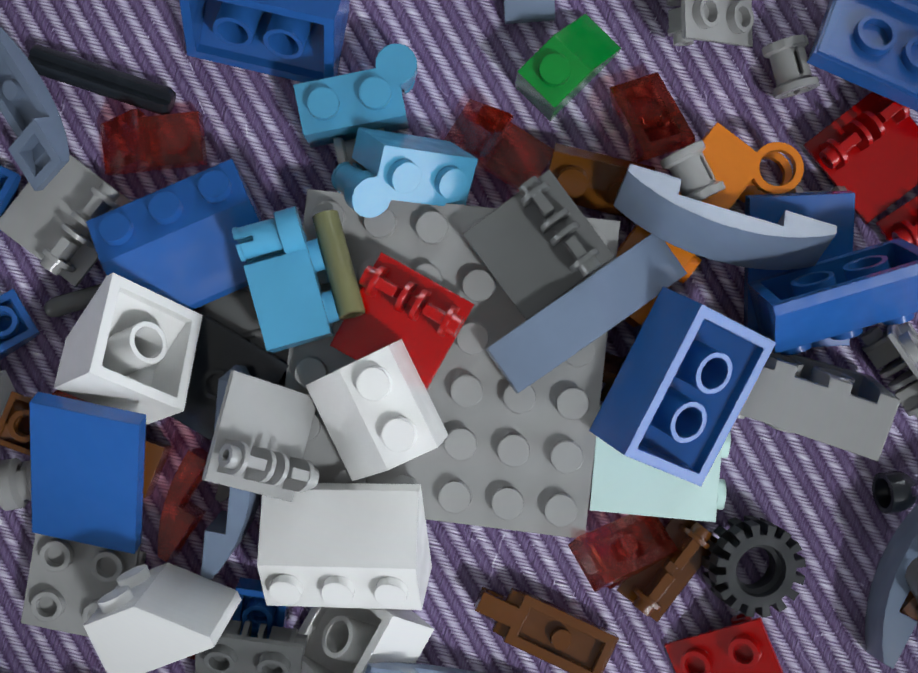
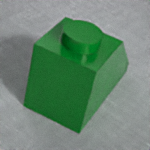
[515,14,621,121]

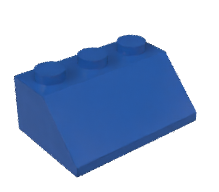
[179,0,350,83]
[86,159,262,310]
[747,238,918,355]
[589,286,776,486]

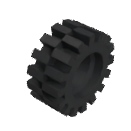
[701,515,806,618]

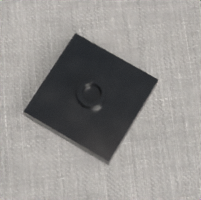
[170,313,289,441]

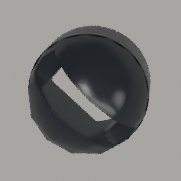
[872,471,918,514]

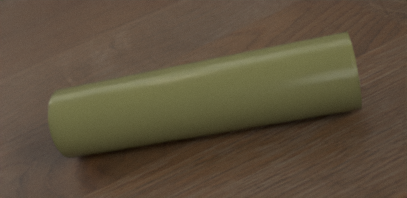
[312,210,365,320]

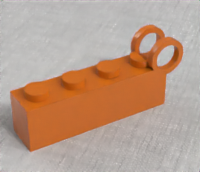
[616,122,804,327]

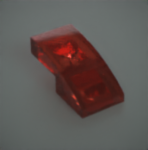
[158,447,209,562]

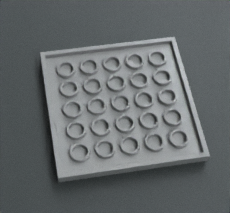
[285,189,620,539]

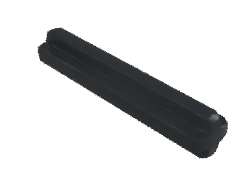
[28,44,176,116]

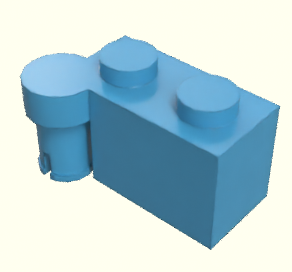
[293,44,417,148]
[331,127,478,218]
[232,206,340,353]

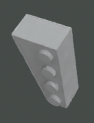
[737,352,901,461]

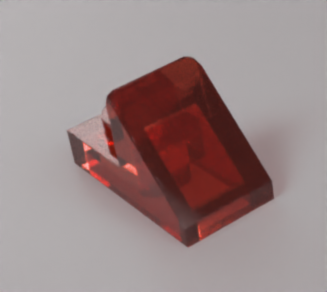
[609,72,695,163]
[444,99,554,191]
[100,109,208,176]
[568,514,678,592]

